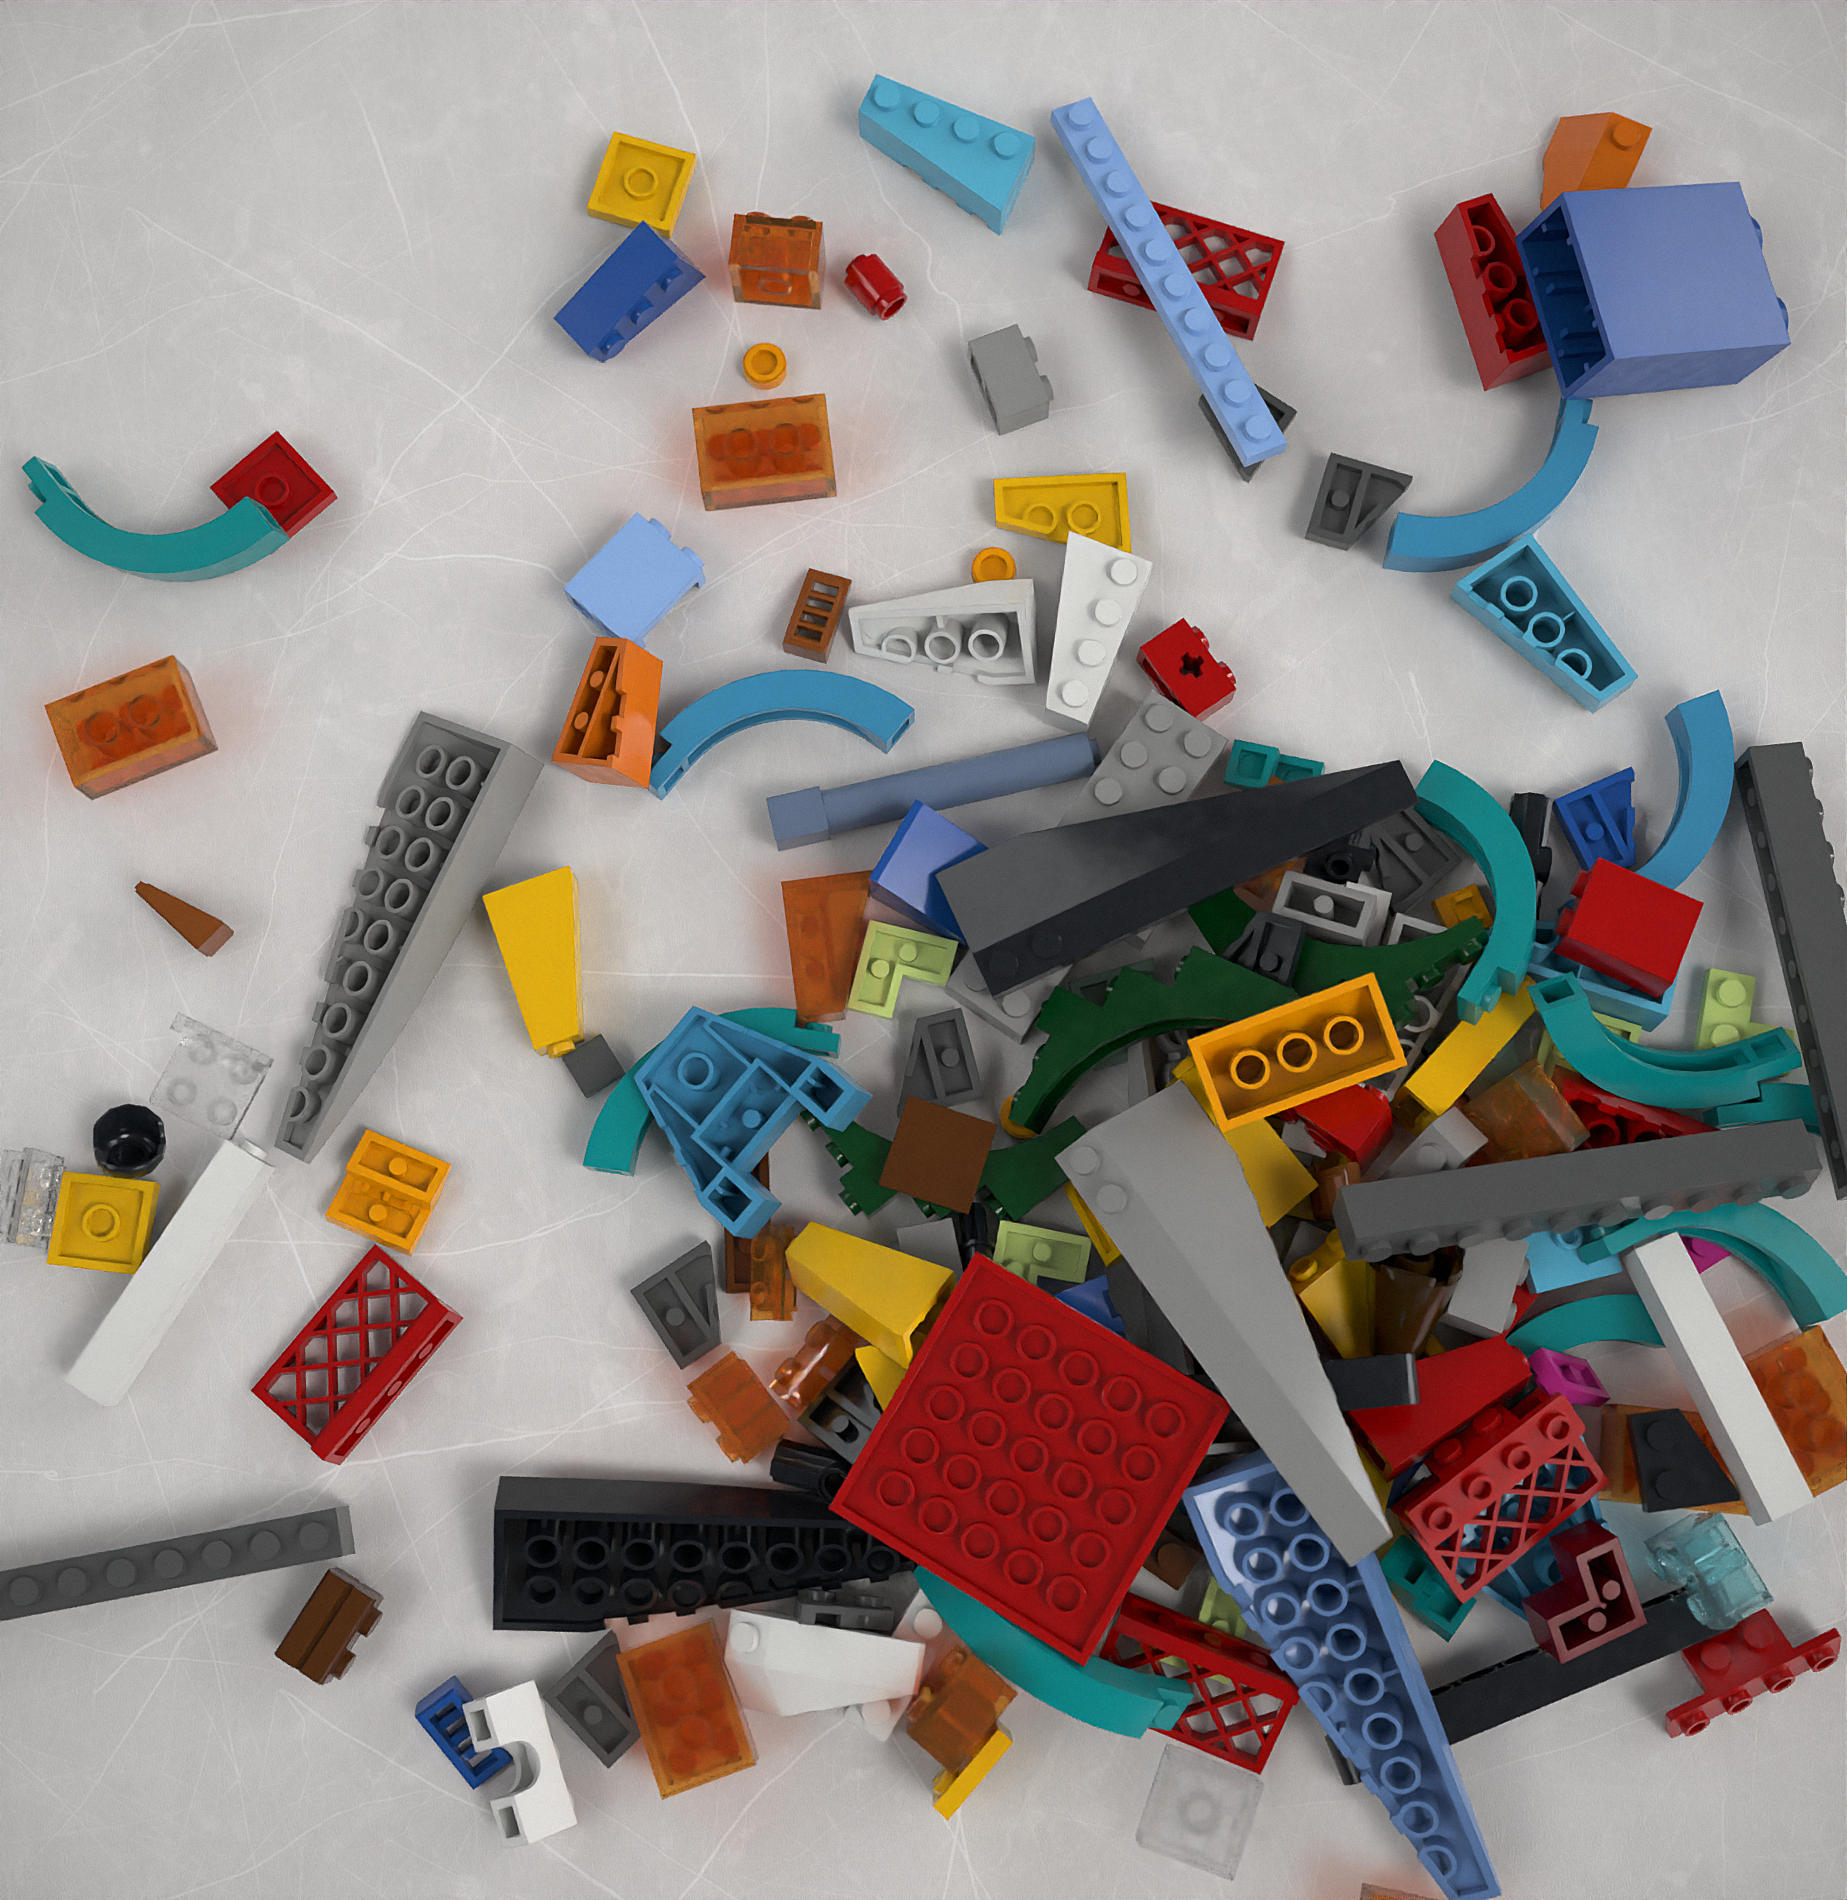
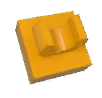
[1431,883,1494,929]

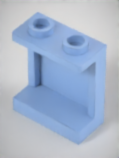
[563,512,706,649]

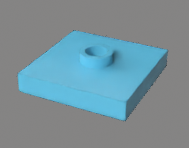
[1521,1224,1623,1295]

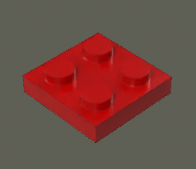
[209,431,338,555]

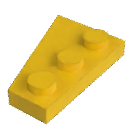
[993,472,1132,554]

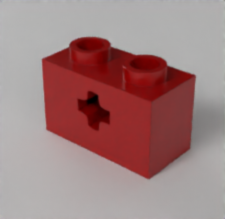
[1136,618,1237,722]

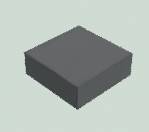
[562,1034,626,1098]

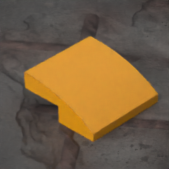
[325,1129,451,1257]

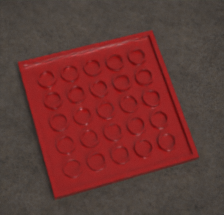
[829,1251,1232,1667]

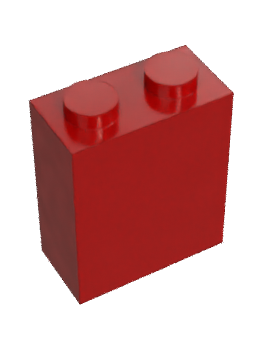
[1553,857,1704,998]

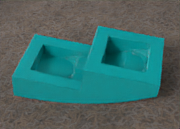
[1223,739,1326,790]
[1380,1534,1478,1642]

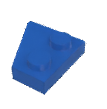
[1552,766,1636,871]

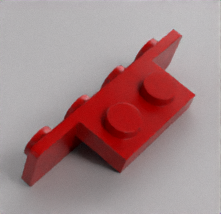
[1405,1392,1586,1548]
[1665,1608,1841,1738]

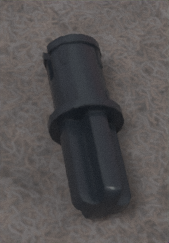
[958,1202,995,1269]

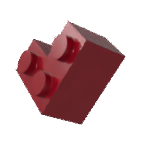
[1521,1518,1647,1664]

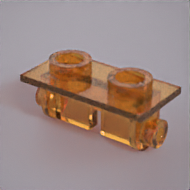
[749,1224,798,1322]
[770,1314,860,1413]

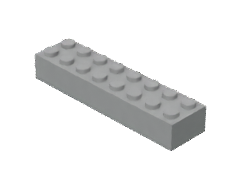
[945,690,1228,1044]

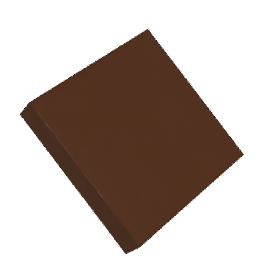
[878,1095,998,1215]

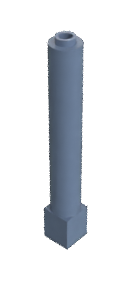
[766,731,1101,852]

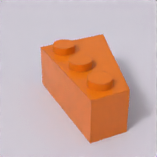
[551,637,663,789]

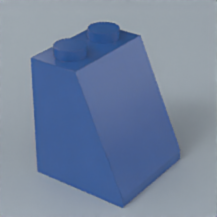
[869,799,989,950]

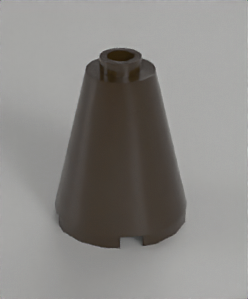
[1365,1246,1464,1361]

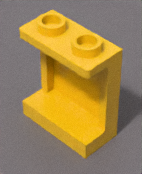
[1285,1228,1371,1360]

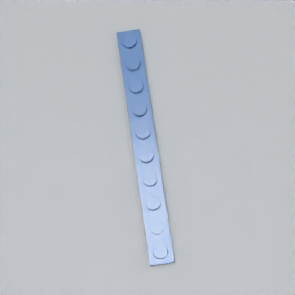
[1050,97,1288,467]

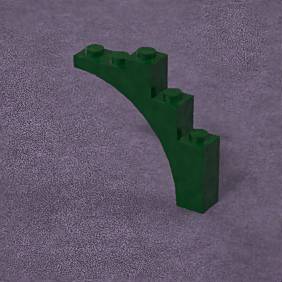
[1188,890,1489,1031]
[1008,945,1301,1135]
[799,1108,1087,1223]

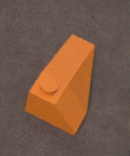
[1540,112,1653,213]

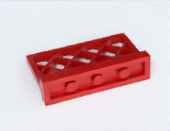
[1088,201,1285,341]
[251,1244,464,1465]
[1390,1388,1610,1604]
[1097,1591,1300,1775]

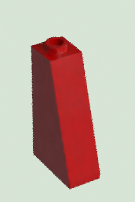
[1341,1335,1532,1483]

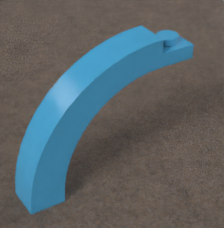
[1383,395,1599,573]
[648,669,915,801]
[1557,690,1734,916]

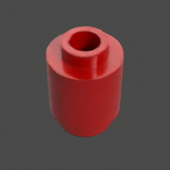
[844,254,908,321]

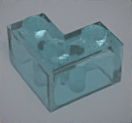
[1644,1512,1774,1630]

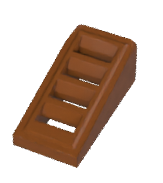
[782,568,852,664]
[134,881,234,957]
[1309,1161,1363,1222]

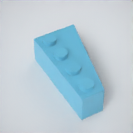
[859,74,1036,236]
[1450,532,1638,714]
[1478,920,1681,1032]

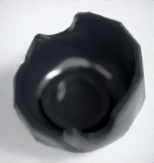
[93,1104,166,1179]

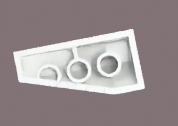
[848,579,1038,685]
[724,1609,926,1717]

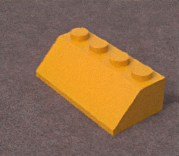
[1187,972,1408,1133]

